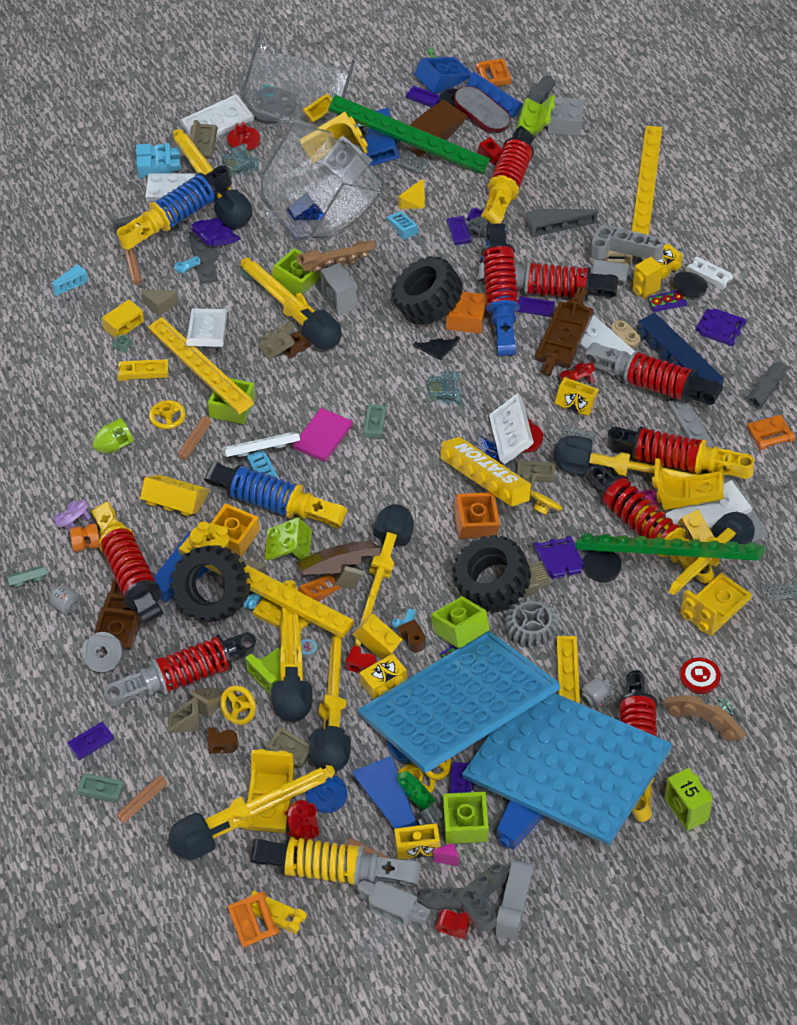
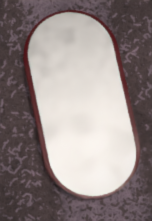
[454,86,510,133]

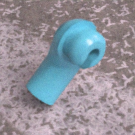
[174,256,200,273]

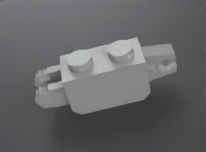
[357,880,430,926]

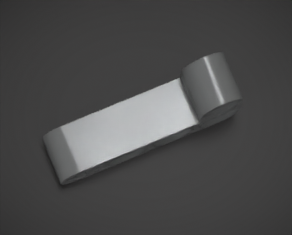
[591,225,664,261]
[496,860,534,940]

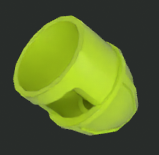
[93,418,134,453]

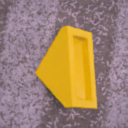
[302,93,332,123]
[398,179,425,209]

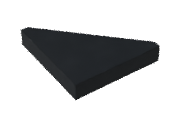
[413,336,460,361]

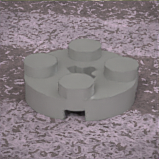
[82,632,123,673]

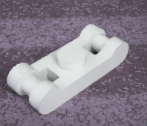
[685,257,733,290]

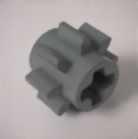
[468,217,488,238]
[417,806,444,828]

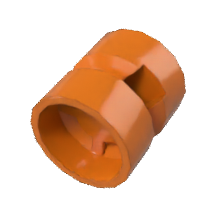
[70,523,100,552]

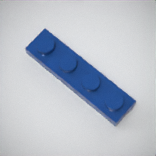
[465,71,523,118]

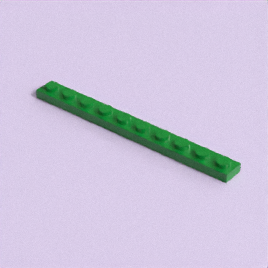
[328,94,490,175]
[575,533,765,561]

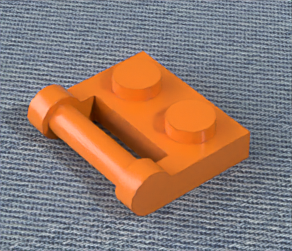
[475,58,512,86]
[747,415,795,450]
[227,891,280,948]

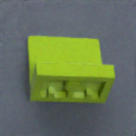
[516,95,555,136]
[265,517,312,561]
[245,648,280,696]

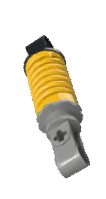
[250,835,421,887]

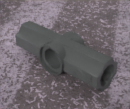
[521,75,555,110]
[747,362,787,408]

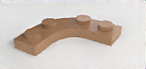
[662,695,746,741]

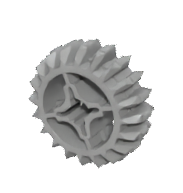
[505,598,559,649]

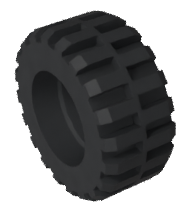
[392,256,463,325]
[452,535,531,613]
[170,545,250,622]

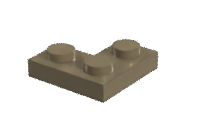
[517,460,556,491]

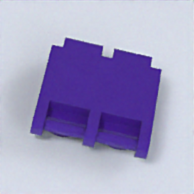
[190,218,241,246]
[695,308,747,347]
[533,535,584,579]

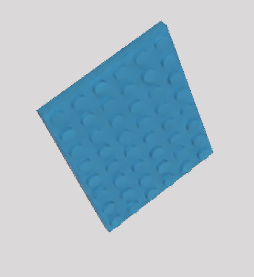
[357,631,561,773]
[462,693,672,846]

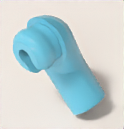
[243,592,262,609]
[392,609,416,631]

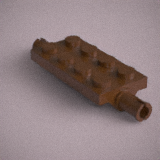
[535,286,594,376]

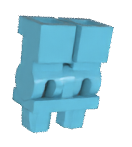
[136,143,181,178]

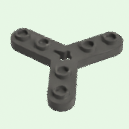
[417,863,509,931]

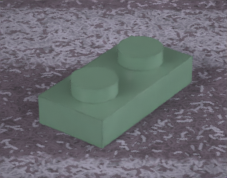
[363,404,387,439]
[6,565,48,587]
[77,773,125,803]

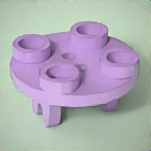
[53,499,91,531]

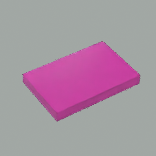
[293,408,353,462]

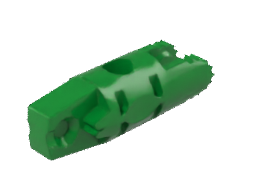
[397,771,435,811]

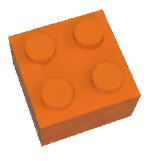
[446,291,487,334]
[453,492,500,539]

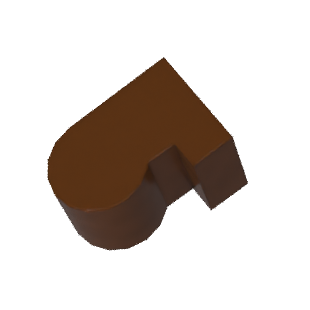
[283,331,311,359]
[397,619,425,653]
[208,727,239,754]

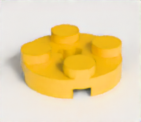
[190,521,229,549]

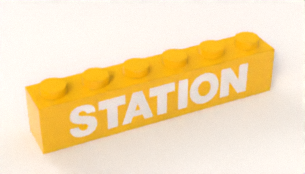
[441,437,531,507]

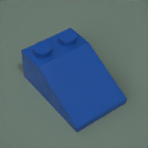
[414,57,472,93]

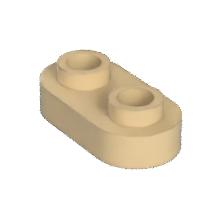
[611,320,640,348]

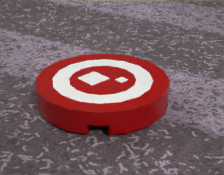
[680,657,721,694]

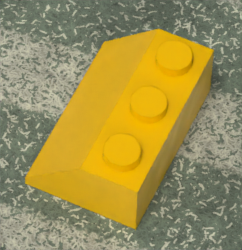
[140,474,210,516]

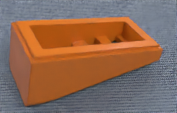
[298,574,341,602]

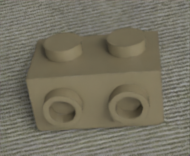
[190,120,218,158]
[258,321,295,359]
[264,726,310,769]

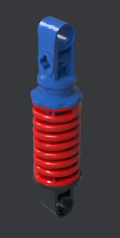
[481,223,520,356]

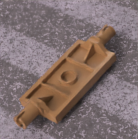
[297,240,376,273]

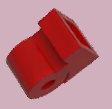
[477,137,502,165]
[346,645,377,674]
[435,909,470,939]

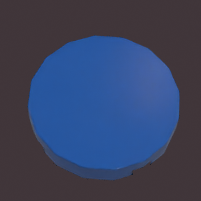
[306,776,347,813]

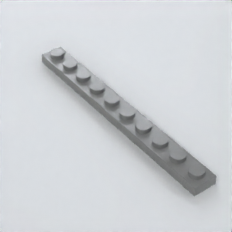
[668,399,768,541]

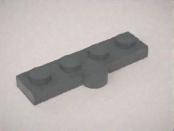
[189,231,219,284]

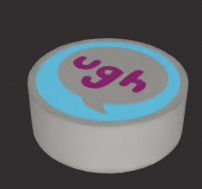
[301,639,318,659]

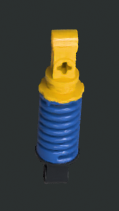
[116,165,232,249]
[204,462,348,529]

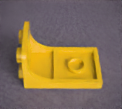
[299,112,368,163]
[652,458,724,510]
[680,572,752,636]
[244,749,295,833]

